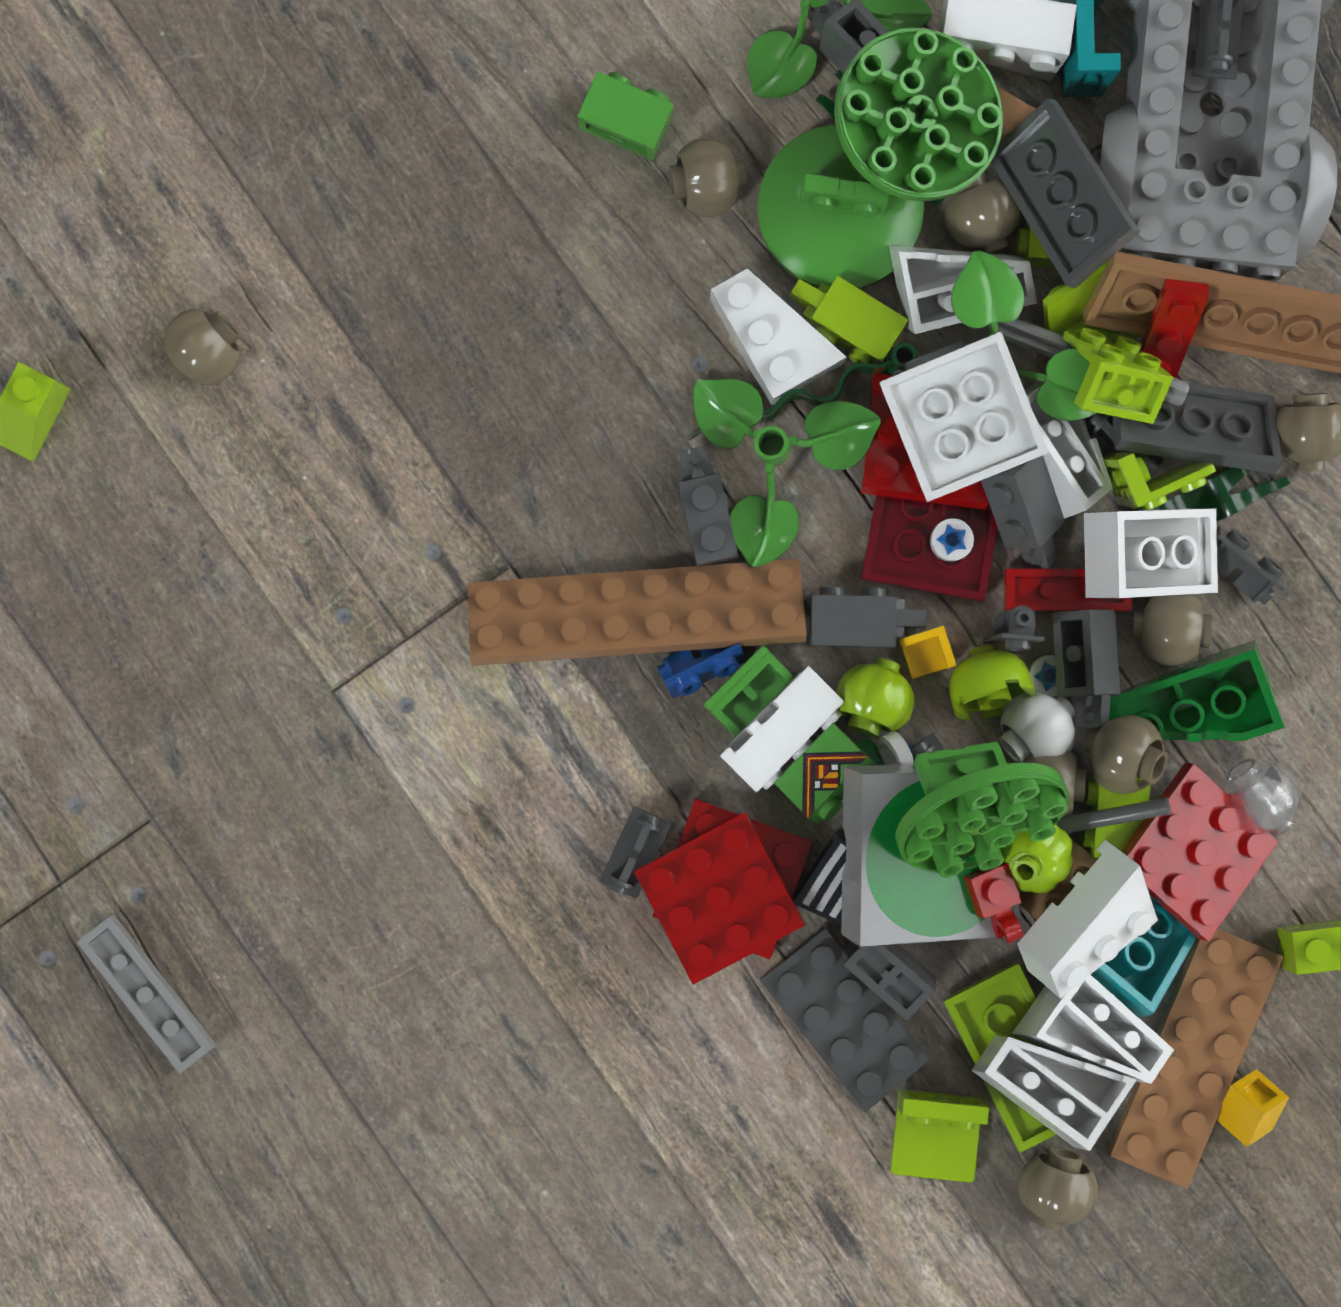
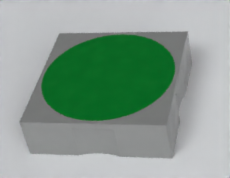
[841,762,1020,947]

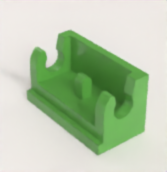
[703,645,794,737]

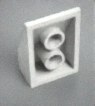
[1084,509,1218,598]

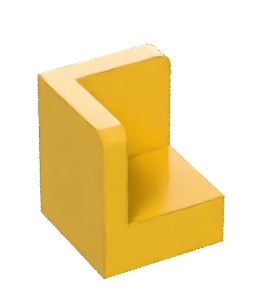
[898,626,956,679]
[1217,1069,1289,1147]

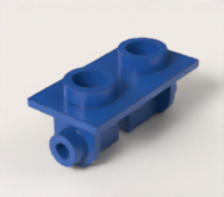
[657,643,746,699]

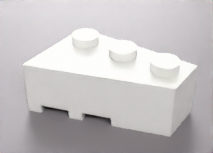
[888,245,1037,334]
[710,269,846,406]
[1025,381,1113,519]
[1017,840,1158,999]

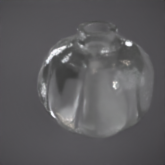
[1223,759,1302,835]

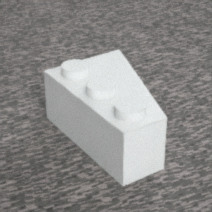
[939,0,1077,82]
[718,666,844,793]
[1012,975,1174,1084]
[971,1036,1137,1151]

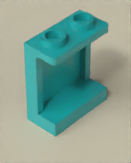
[1059,0,1121,97]

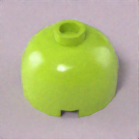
[949,645,1036,720]

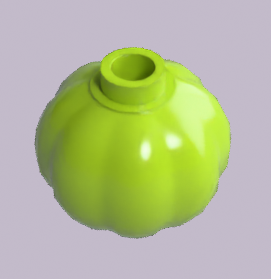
[836,657,915,738]
[1000,824,1073,894]

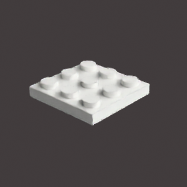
[879,332,1049,502]

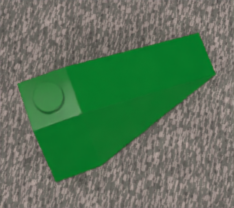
[1101,640,1285,742]

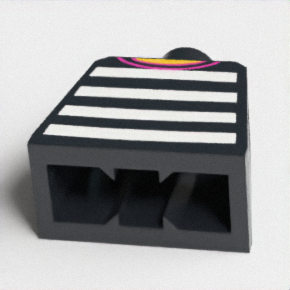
[792,833,847,925]

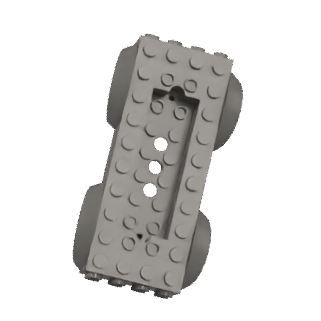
[1100,0,1338,282]

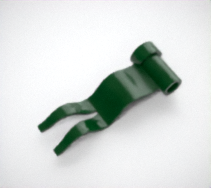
[765,343,918,421]
[1128,467,1291,522]

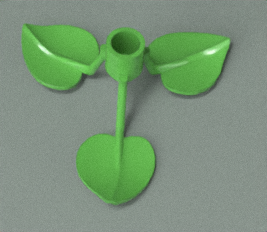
[747,0,932,99]
[951,251,1096,421]
[693,379,881,567]

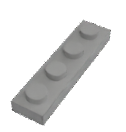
[76,915,216,1074]

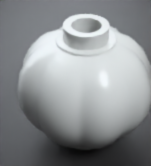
[999,691,1075,763]

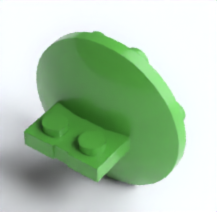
[834,28,1003,201]
[757,125,924,289]
[895,741,1069,878]

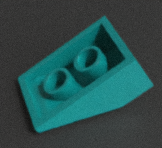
[1090,896,1197,1018]

